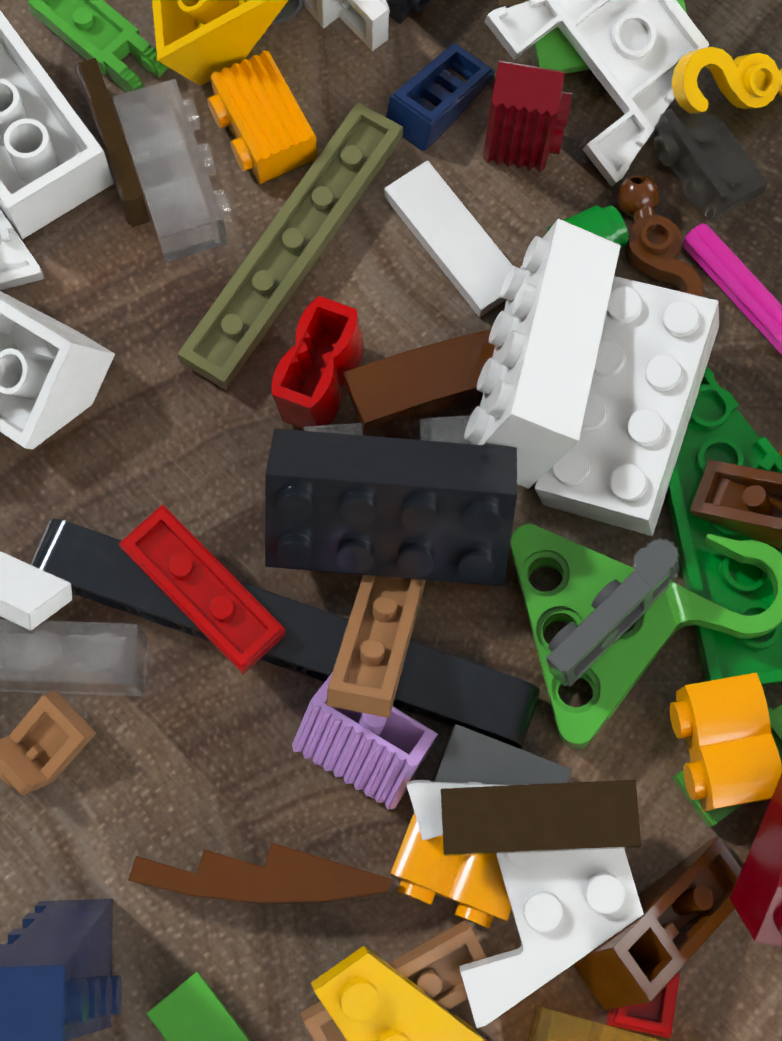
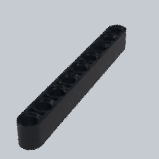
[30,518,541,748]

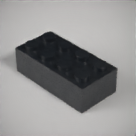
[265,428,517,586]

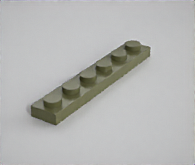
[177,101,403,390]

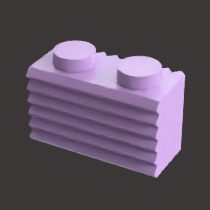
[292,672,438,810]

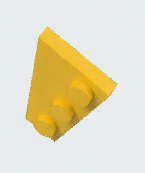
[311,946,487,1041]

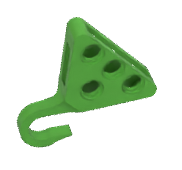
[511,524,782,750]

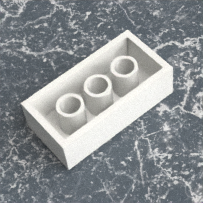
[0,11,114,239]
[464,219,621,489]
[535,276,719,536]

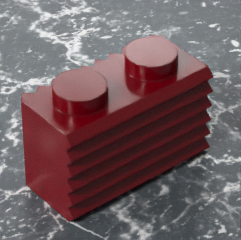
[483,60,572,172]

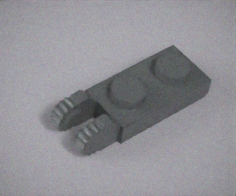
[546,537,680,687]

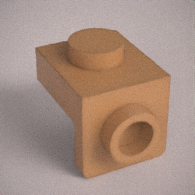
[0,690,96,795]

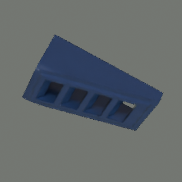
[386,43,495,151]

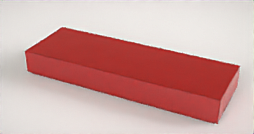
[118,504,287,675]

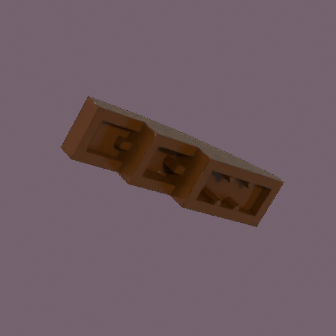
[343,329,495,431]
[128,843,392,904]

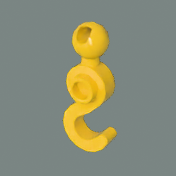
[672,47,782,113]

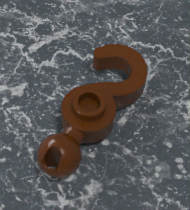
[617,175,704,297]

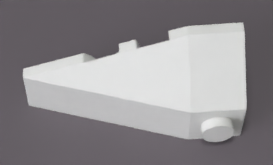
[0,291,115,449]

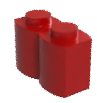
[271,296,364,432]

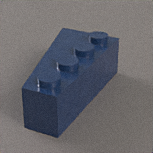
[0,899,122,1041]

